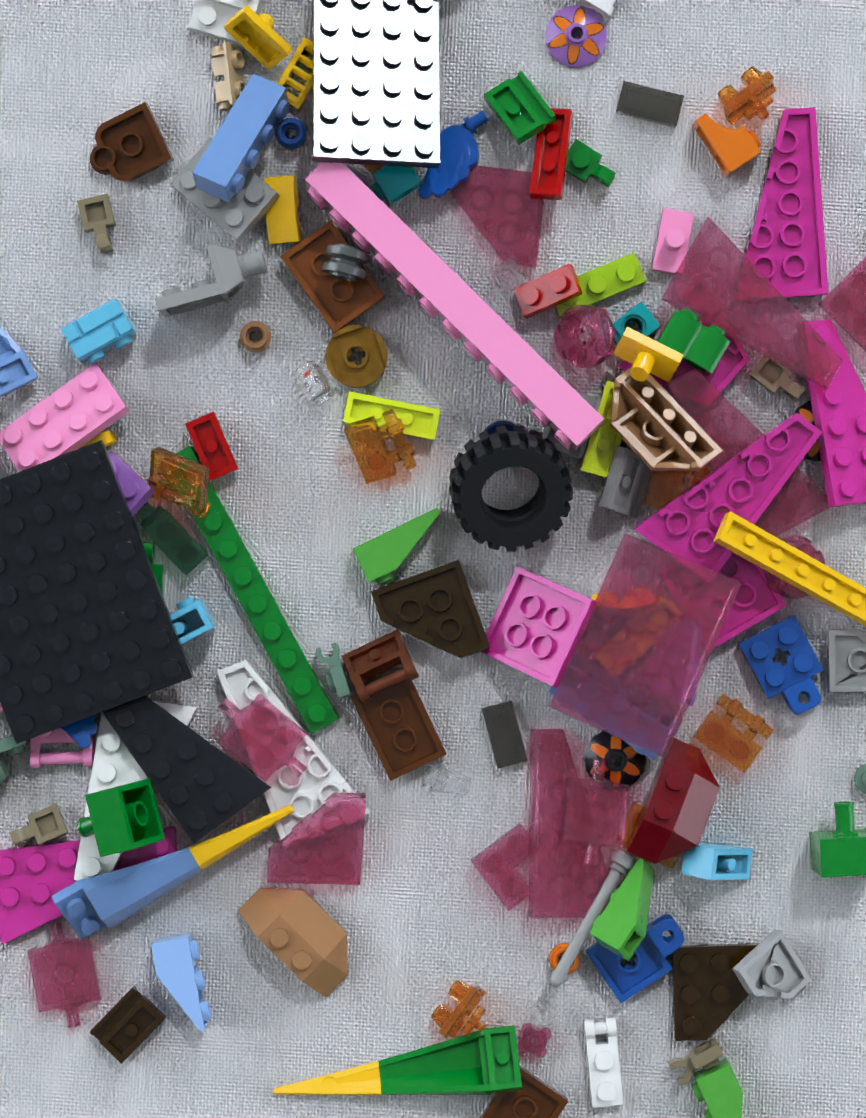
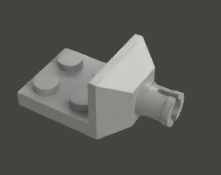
[155,244,268,317]

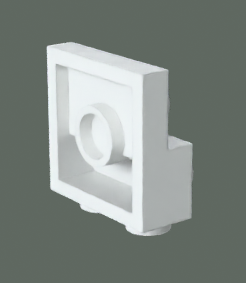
[188,0,263,46]

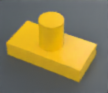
[224,5,292,70]
[613,327,683,382]

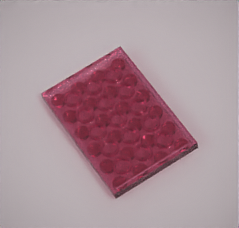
[548,533,742,759]

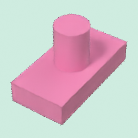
[651,208,694,276]

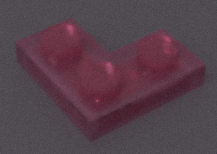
[470,822,540,911]

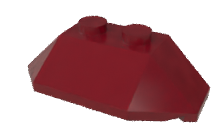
[626,737,720,864]

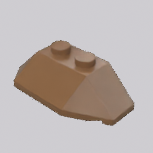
[610,368,723,471]
[238,888,348,997]

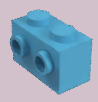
[170,596,216,644]

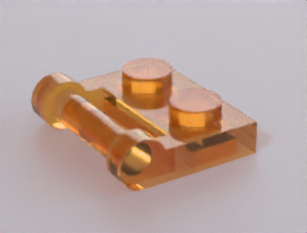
[149,447,210,519]

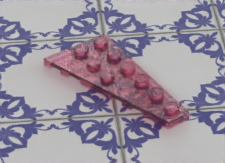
[529,729,614,918]

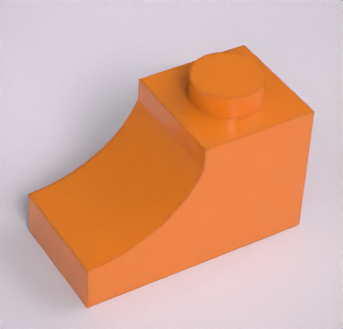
[692,113,761,177]

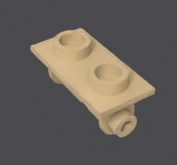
[211,42,246,111]

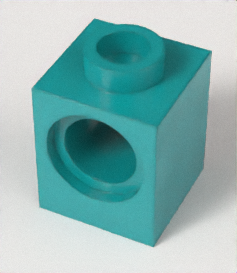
[371,166,421,206]
[610,301,661,345]

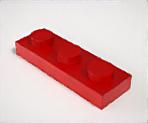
[529,108,573,200]

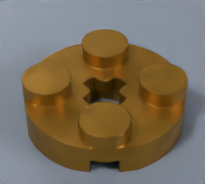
[325,325,388,388]

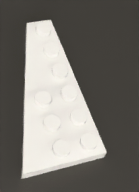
[217,660,371,846]
[74,701,198,881]

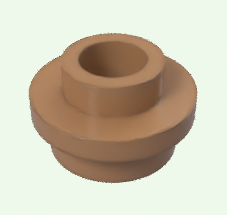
[240,321,271,353]

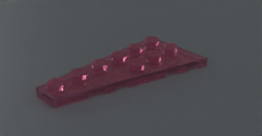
[662,217,843,390]
[666,369,829,537]

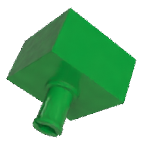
[78,778,165,857]
[809,801,866,878]

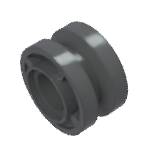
[322,244,370,282]

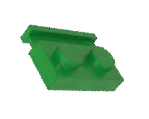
[484,71,556,145]

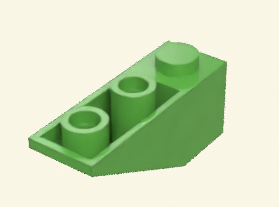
[589,858,654,961]
[691,1058,743,1118]

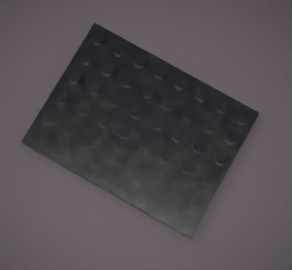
[0,440,194,744]

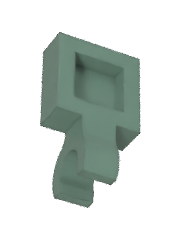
[316,643,352,698]

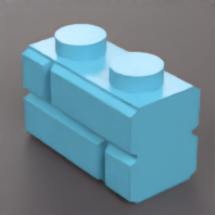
[61,298,137,365]

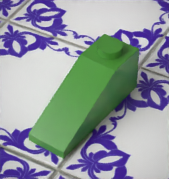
[353,508,440,585]

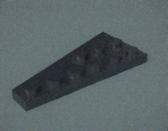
[102,696,271,843]

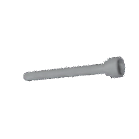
[549,849,637,987]

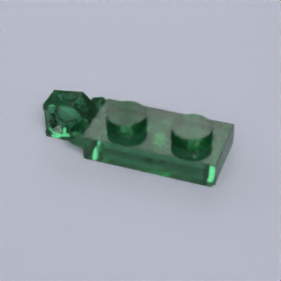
[138,502,210,576]

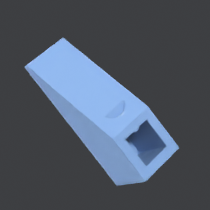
[151,933,211,1031]

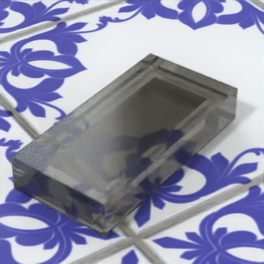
[616,81,684,128]
[482,700,528,769]

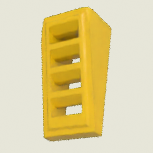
[277,37,313,110]

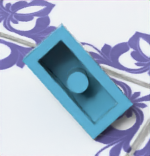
[682,842,753,880]

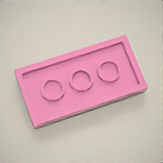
[0,362,130,472]

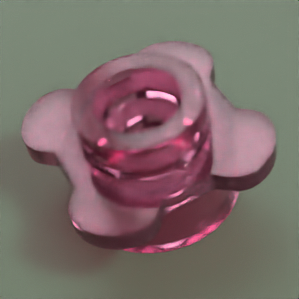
[517,1023,552,1058]

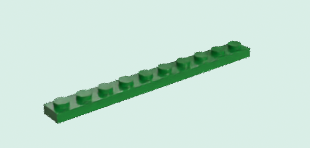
[163,446,339,734]

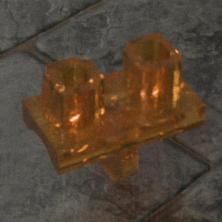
[718,66,776,125]
[431,980,486,1038]

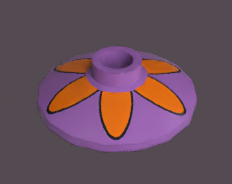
[546,6,607,68]

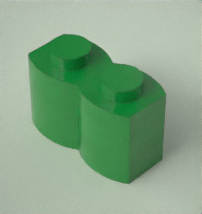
[657,308,730,376]

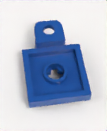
[738,615,824,715]
[585,914,685,1003]

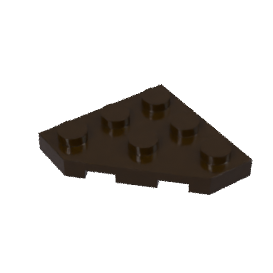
[371,560,491,659]
[672,943,759,1041]

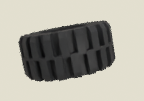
[449,425,573,552]

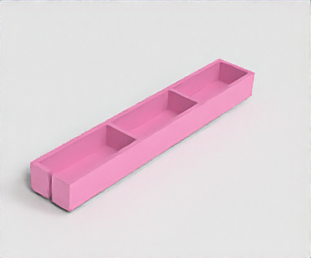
[305,162,604,451]

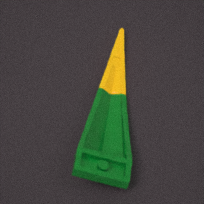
[273,1025,522,1095]

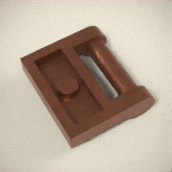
[342,629,419,704]

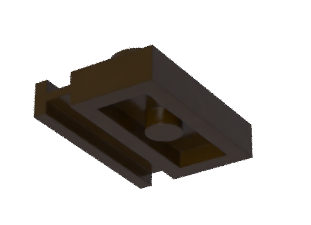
[89,986,166,1064]

